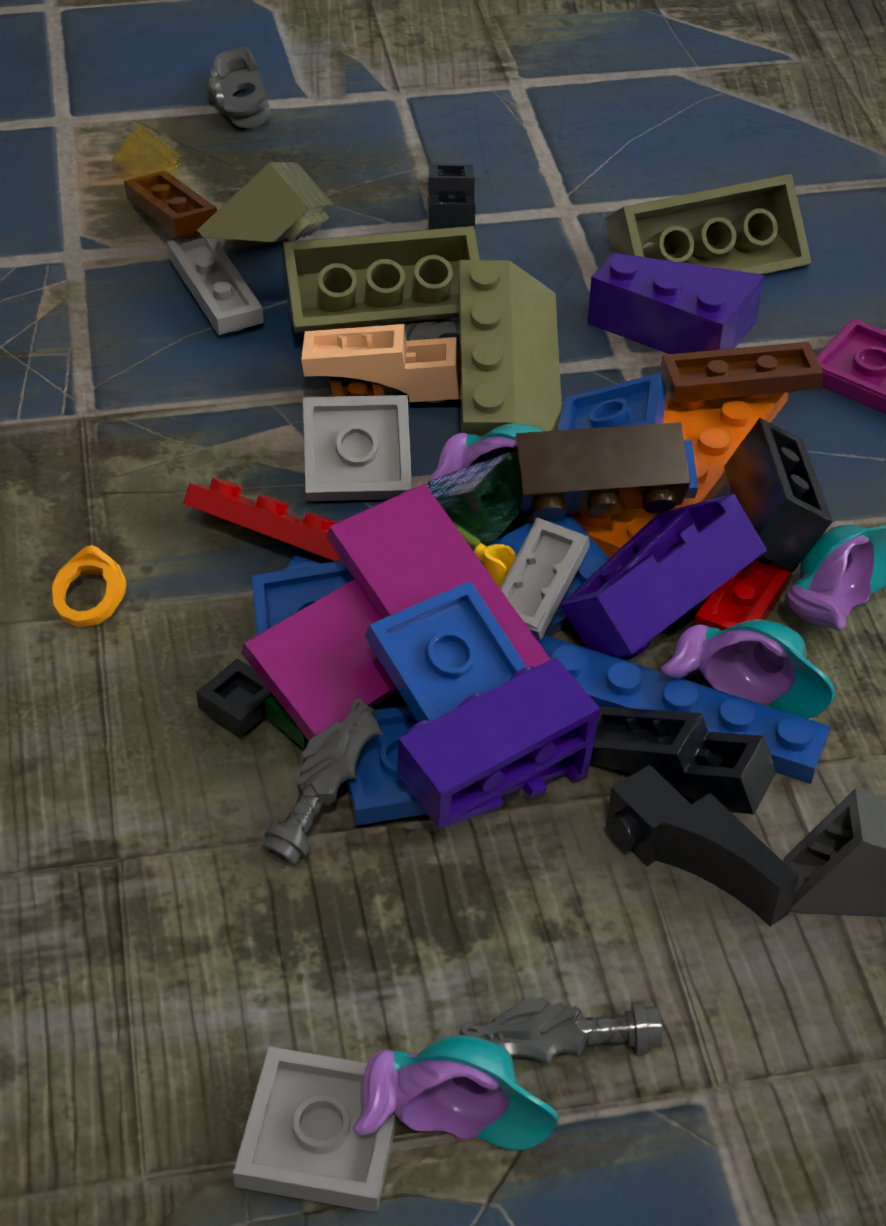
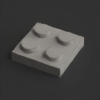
[303,395,412,501]
[233,1046,398,1213]

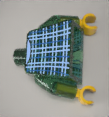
[426,453,535,588]

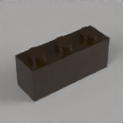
[512,422,690,521]

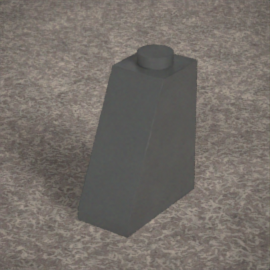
[783,788,886,917]

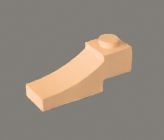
[301,324,460,403]

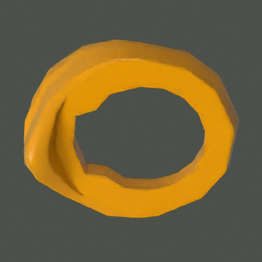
[52,545,127,628]

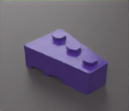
[587,253,765,354]
[560,493,767,660]
[397,657,600,828]

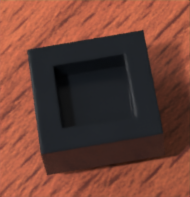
[196,658,273,736]

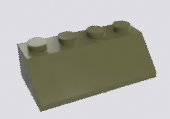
[197,162,333,242]
[605,174,812,275]
[283,226,480,332]
[458,260,562,436]

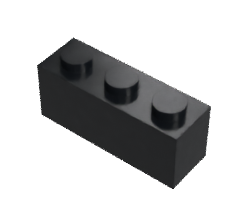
[724,418,833,572]

